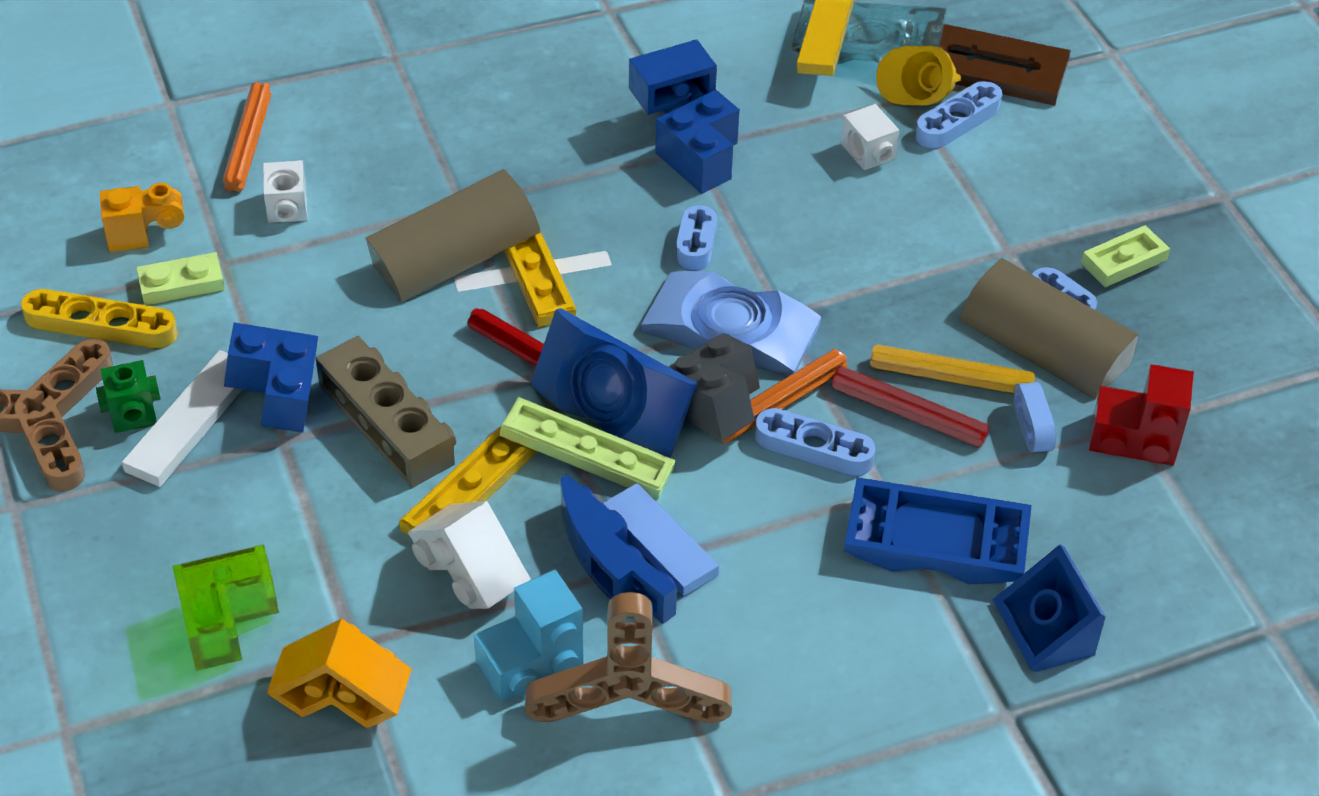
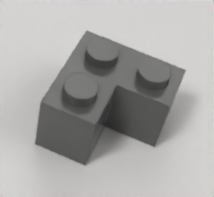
[668,333,760,441]

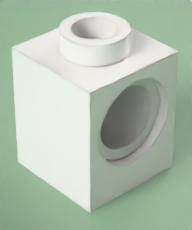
[841,104,900,170]
[263,160,307,223]

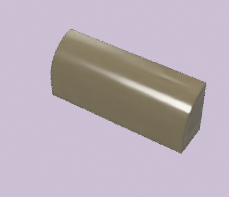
[365,169,541,303]
[960,258,1139,399]

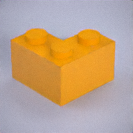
[267,618,412,729]

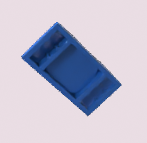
[530,308,698,458]
[844,477,1032,584]

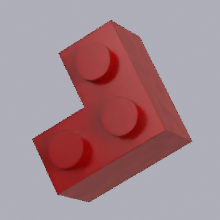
[1089,364,1194,466]

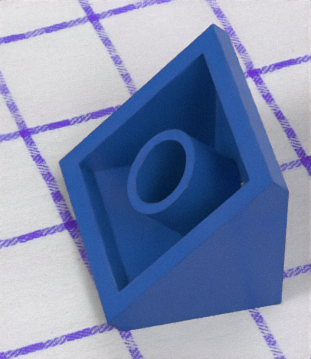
[993,544,1106,672]

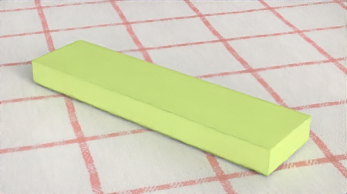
[500,397,676,500]

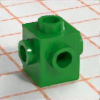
[96,360,161,433]

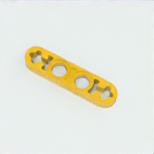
[21,289,178,348]

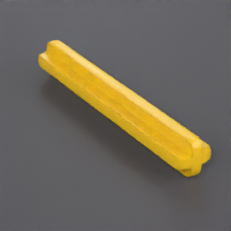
[870,344,1035,394]

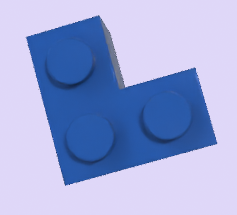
[629,39,717,115]
[655,90,740,194]
[224,322,318,432]

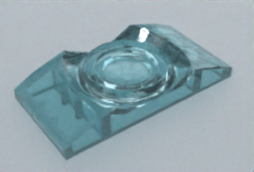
[792,0,946,65]

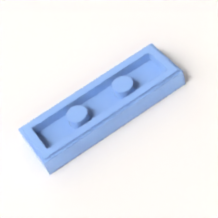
[603,483,719,597]

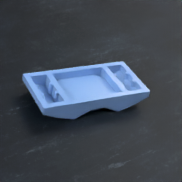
[640,271,821,376]

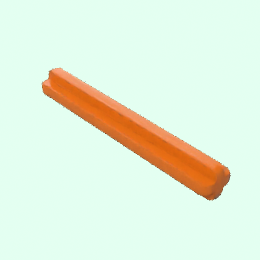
[222,82,272,192]
[715,349,848,443]

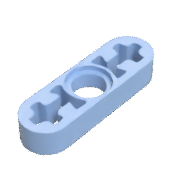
[915,81,1002,149]
[755,408,876,476]

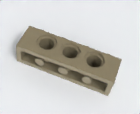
[315,336,456,488]

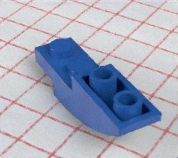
[560,474,677,624]

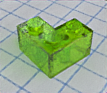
[172,544,279,671]

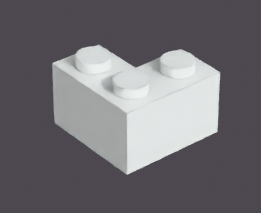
[408,501,531,609]

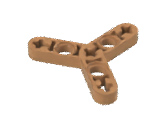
[0,339,113,491]
[525,592,732,723]

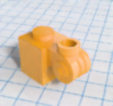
[100,183,184,252]

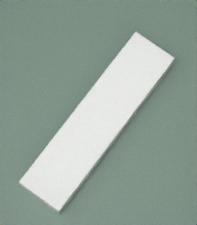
[122,350,243,487]

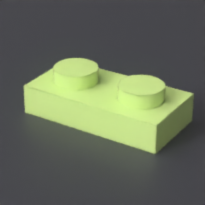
[1081,225,1170,287]
[137,252,225,305]

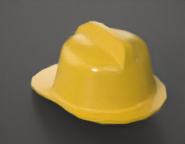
[876,46,961,105]

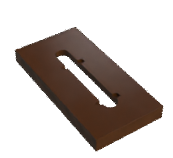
[921,21,1071,106]

